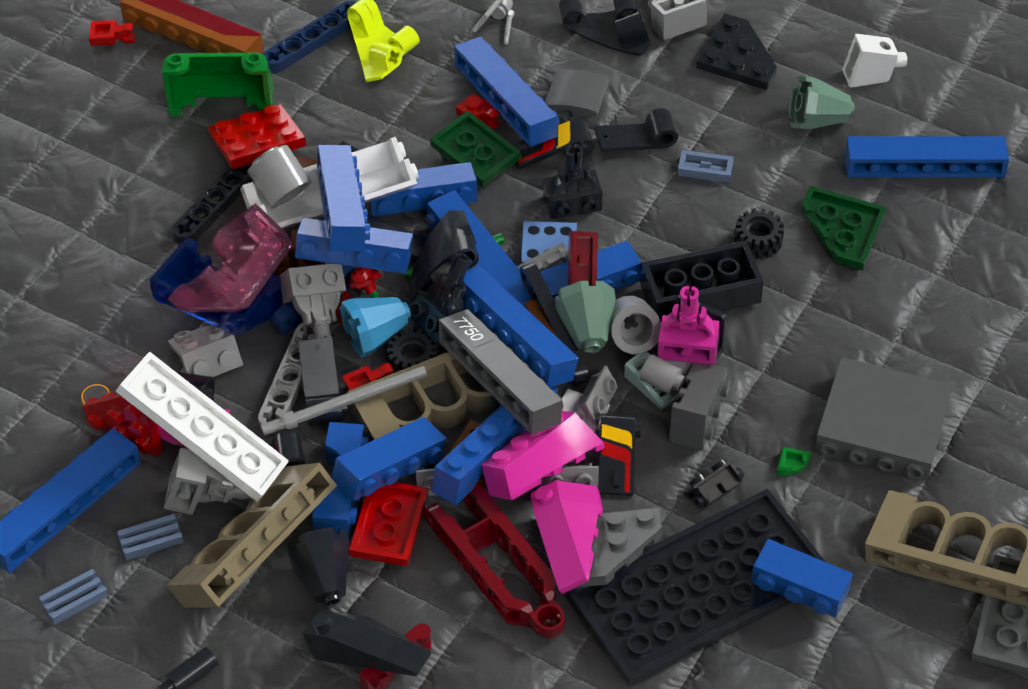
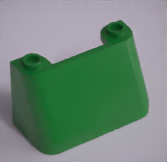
[162,52,274,116]

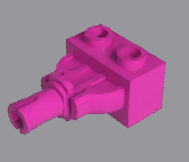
[658,286,719,365]

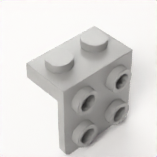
[168,320,243,377]

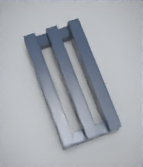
[678,150,734,183]
[117,514,184,561]
[39,569,108,625]

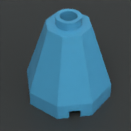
[339,297,411,359]

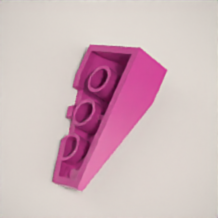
[530,480,603,594]

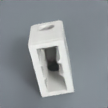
[842,34,907,87]

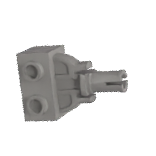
[647,0,707,40]
[279,264,346,349]
[164,448,253,515]

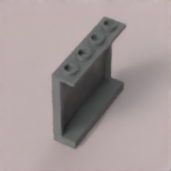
[814,357,953,481]

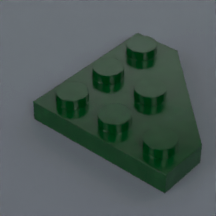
[801,186,887,271]

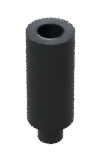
[158,647,218,689]

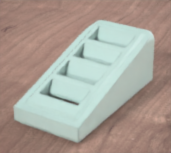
[624,352,681,411]

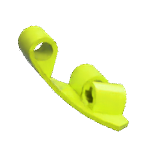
[347,0,420,82]

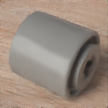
[247,145,312,209]
[608,296,661,354]

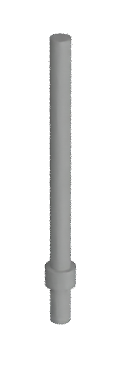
[261,366,427,436]

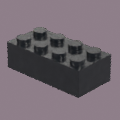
[640,241,764,323]

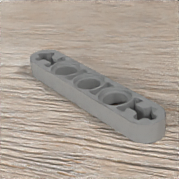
[258,322,315,435]

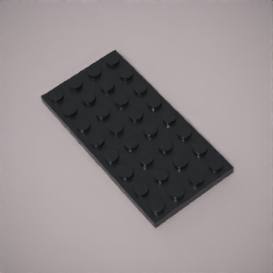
[565,489,826,686]

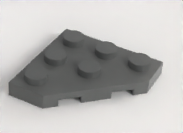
[576,507,663,588]

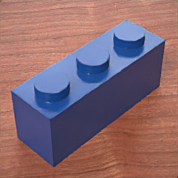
[751,539,853,618]

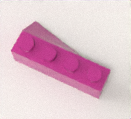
[482,411,605,500]

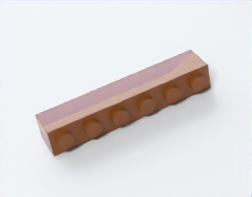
[120,0,264,54]

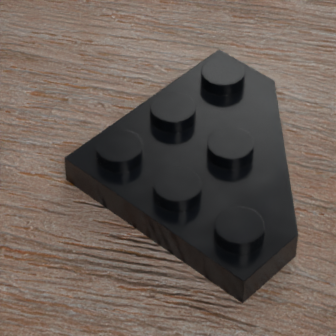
[696,13,777,90]

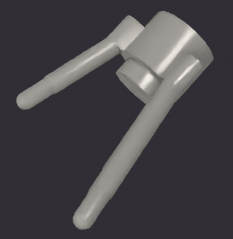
[471,0,515,45]

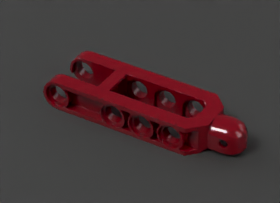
[424,482,565,639]

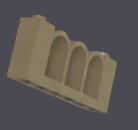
[347,352,501,442]
[166,463,337,608]
[865,490,1028,607]

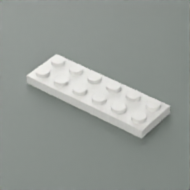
[116,352,289,502]

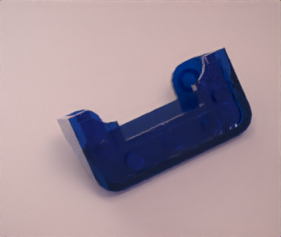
[149,237,283,335]

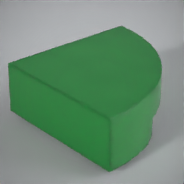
[777,447,811,476]

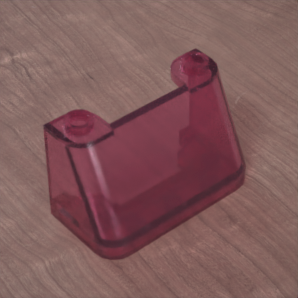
[168,203,291,312]

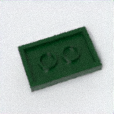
[430,111,522,187]

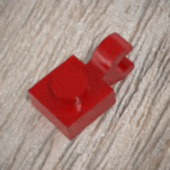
[89,20,136,46]
[456,93,500,130]
[342,363,394,391]

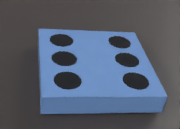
[521,221,577,264]

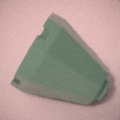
[788,76,855,129]
[554,281,616,353]

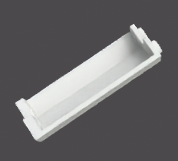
[240,137,419,237]

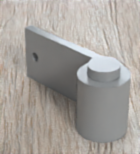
[640,355,693,395]

